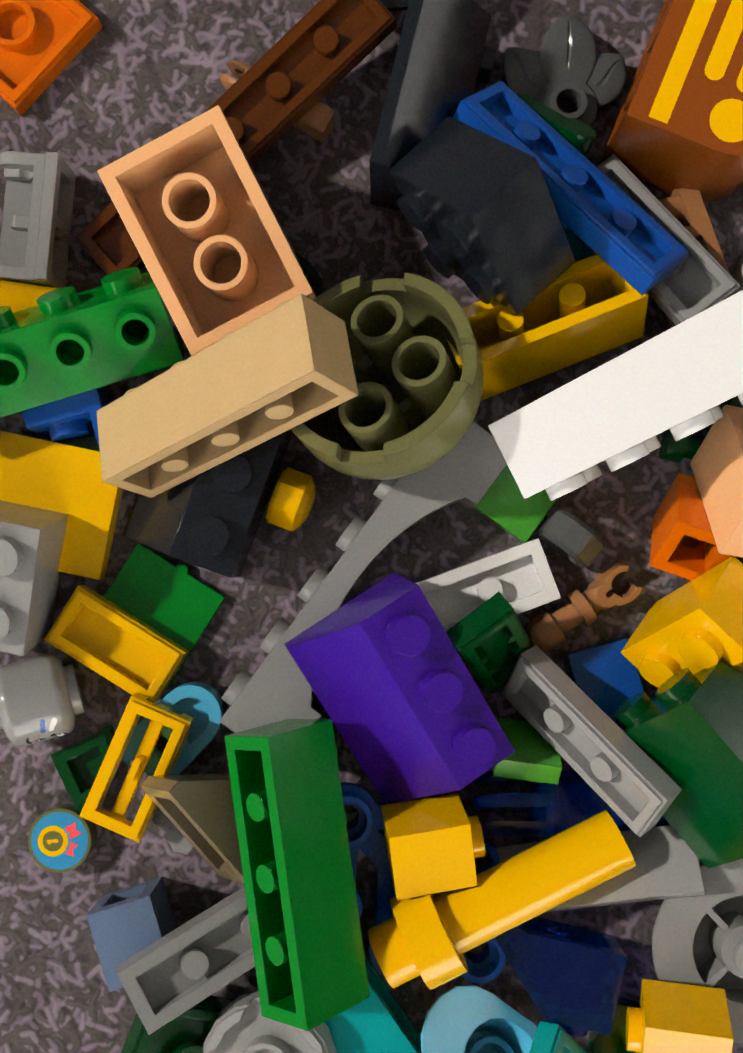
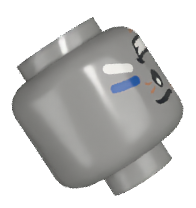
[0,654,85,747]

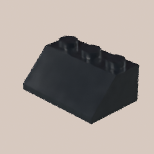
[370,0,498,212]
[122,429,293,578]

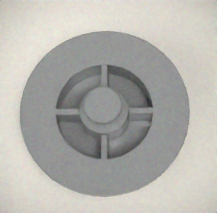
[652,859,743,1043]

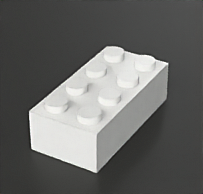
[488,290,743,501]

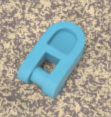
[122,681,226,776]

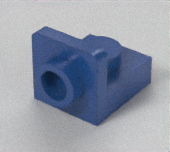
[22,387,118,446]

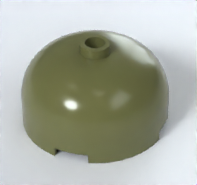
[291,272,484,480]

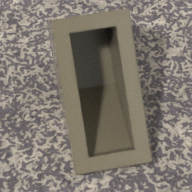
[140,774,244,884]

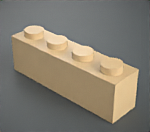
[96,293,359,498]

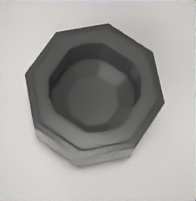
[538,510,604,568]

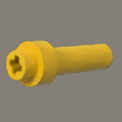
[367,810,636,990]

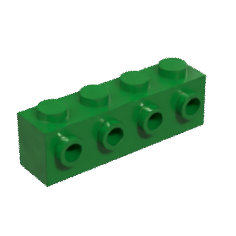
[0,267,184,418]
[224,719,370,1031]

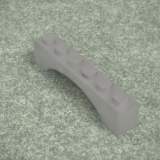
[219,421,507,733]

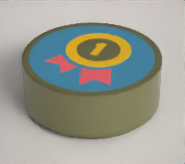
[28,803,97,873]

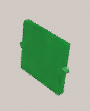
[104,543,226,690]

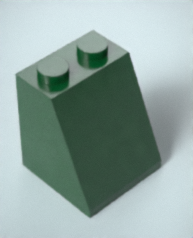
[613,661,743,869]

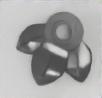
[502,15,626,127]

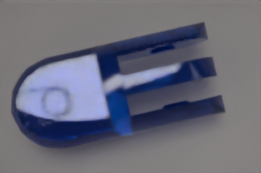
[473,770,611,837]

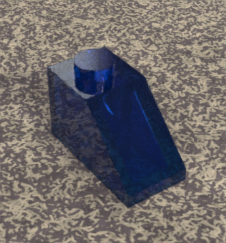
[495,917,627,1037]

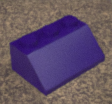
[284,573,515,804]

